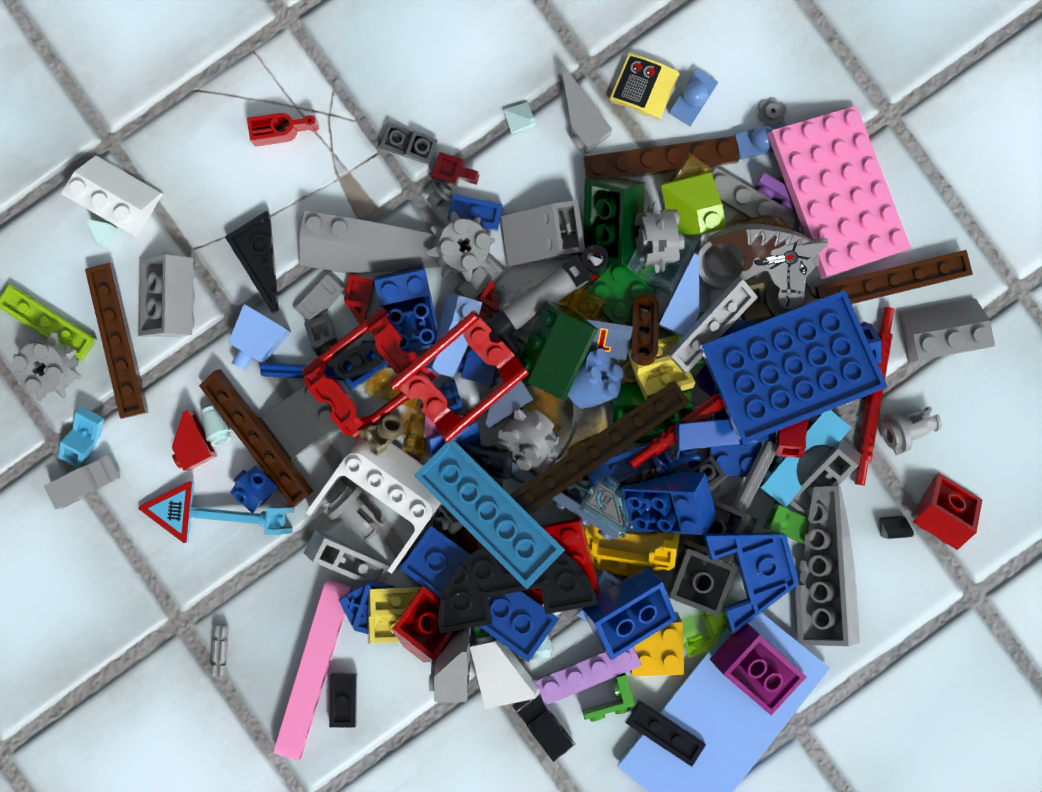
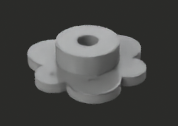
[758,98,787,126]

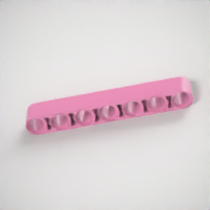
[274,579,352,761]

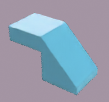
[58,406,104,468]

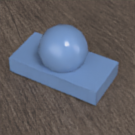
[669,69,718,127]
[734,122,785,160]

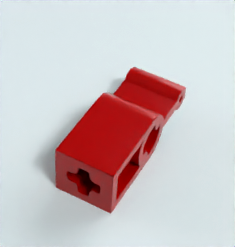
[247,113,319,147]

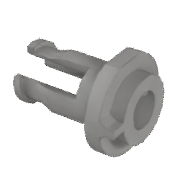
[881,406,942,455]
[323,486,384,542]

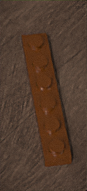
[583,136,739,178]
[815,250,973,304]
[85,263,148,419]
[199,369,314,508]

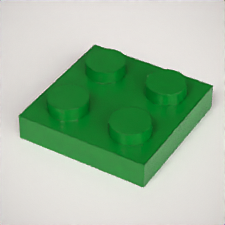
[583,263,656,325]

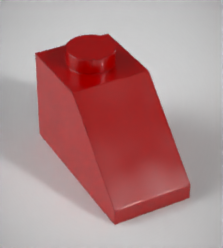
[171,410,217,471]

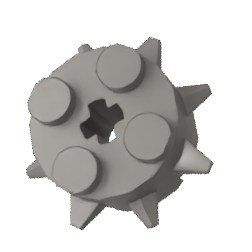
[635,202,684,273]
[426,212,495,282]
[12,332,81,401]
[496,408,559,471]

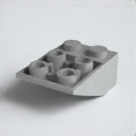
[501,200,585,267]

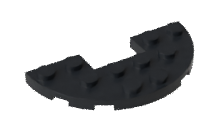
[438,546,598,634]

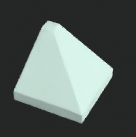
[503,102,536,134]

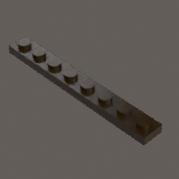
[510,380,690,515]

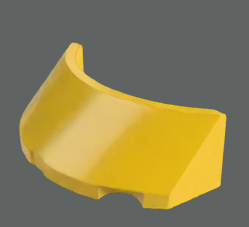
[575,515,680,577]

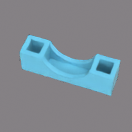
[758,410,852,507]

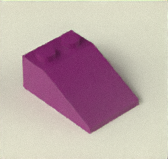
[709,623,807,715]

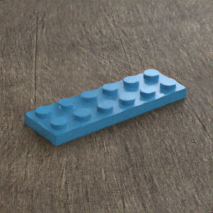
[414,439,565,589]

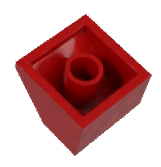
[913,472,983,550]
[391,586,454,663]

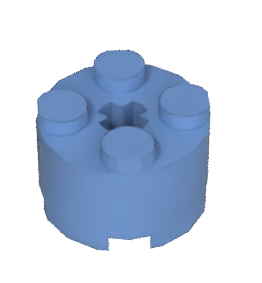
[568,349,624,409]

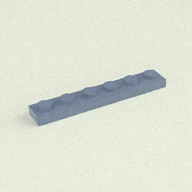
[489,445,625,540]

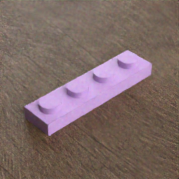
[535,647,642,706]

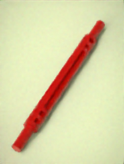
[854,307,894,486]
[628,392,724,469]

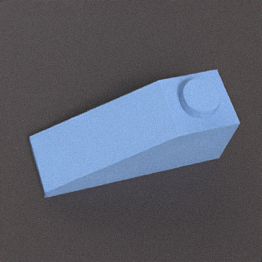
[659,253,699,338]
[429,295,482,377]

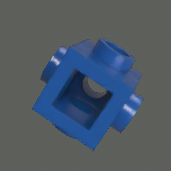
[230,466,277,513]

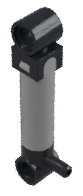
[484,245,608,356]

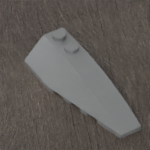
[299,210,459,274]
[795,486,860,646]

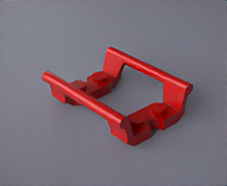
[301,306,438,439]
[389,310,529,442]

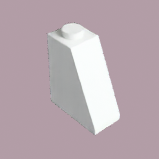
[470,635,540,709]

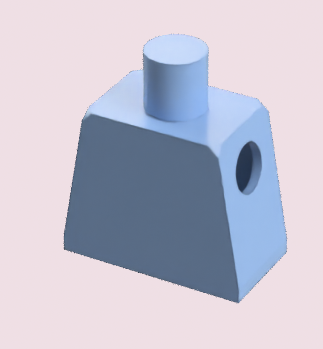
[229,304,291,370]

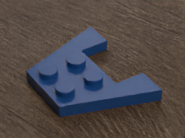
[702,532,799,634]

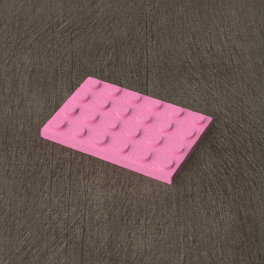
[767,106,911,279]

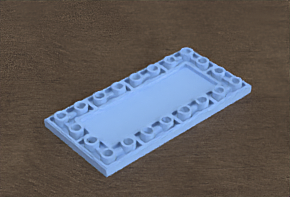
[617,613,830,792]

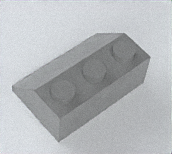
[138,254,195,337]
[899,298,995,363]
[429,628,471,702]

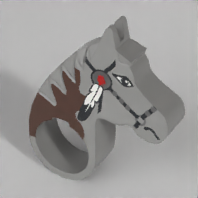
[698,224,829,309]

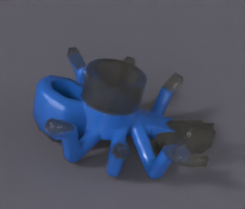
[641,449,701,481]

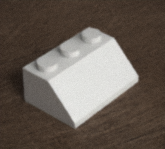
[61,156,163,238]

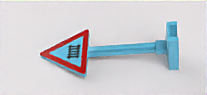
[138,481,295,543]

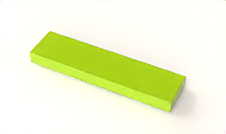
[0,284,97,361]

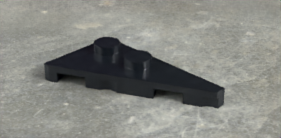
[225,211,279,314]

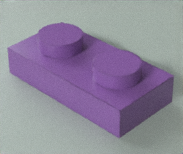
[754,173,796,212]

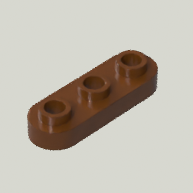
[630,294,659,366]

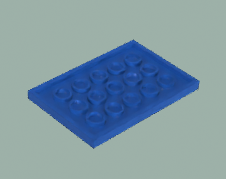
[699,290,888,445]

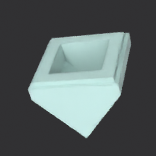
[86,219,117,248]

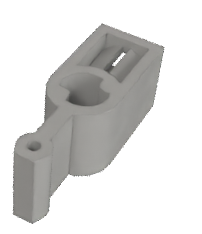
[44,455,121,509]

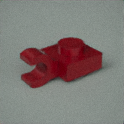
[432,152,480,186]

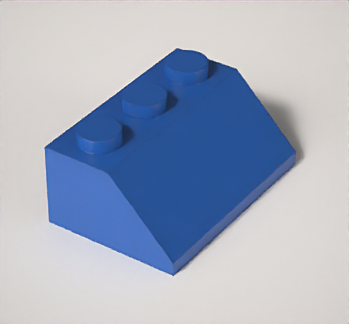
[581,566,677,660]

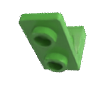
[764,504,809,544]
[582,673,635,722]

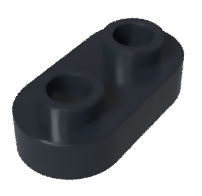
[333,342,384,379]

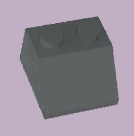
[667,547,737,617]

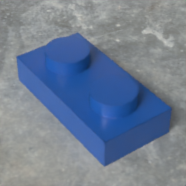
[447,194,503,231]

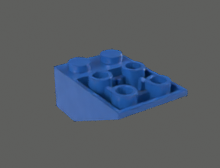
[373,266,438,352]
[621,472,717,535]

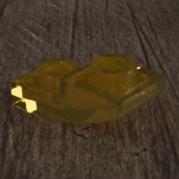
[556,288,607,321]
[364,371,419,410]

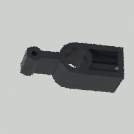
[513,696,576,762]

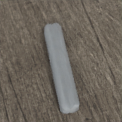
[733,440,775,513]

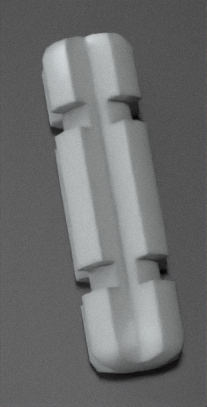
[210,624,229,677]

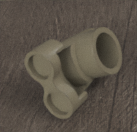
[359,415,405,456]

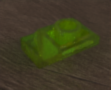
[683,607,726,658]

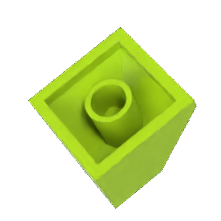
[660,171,726,235]

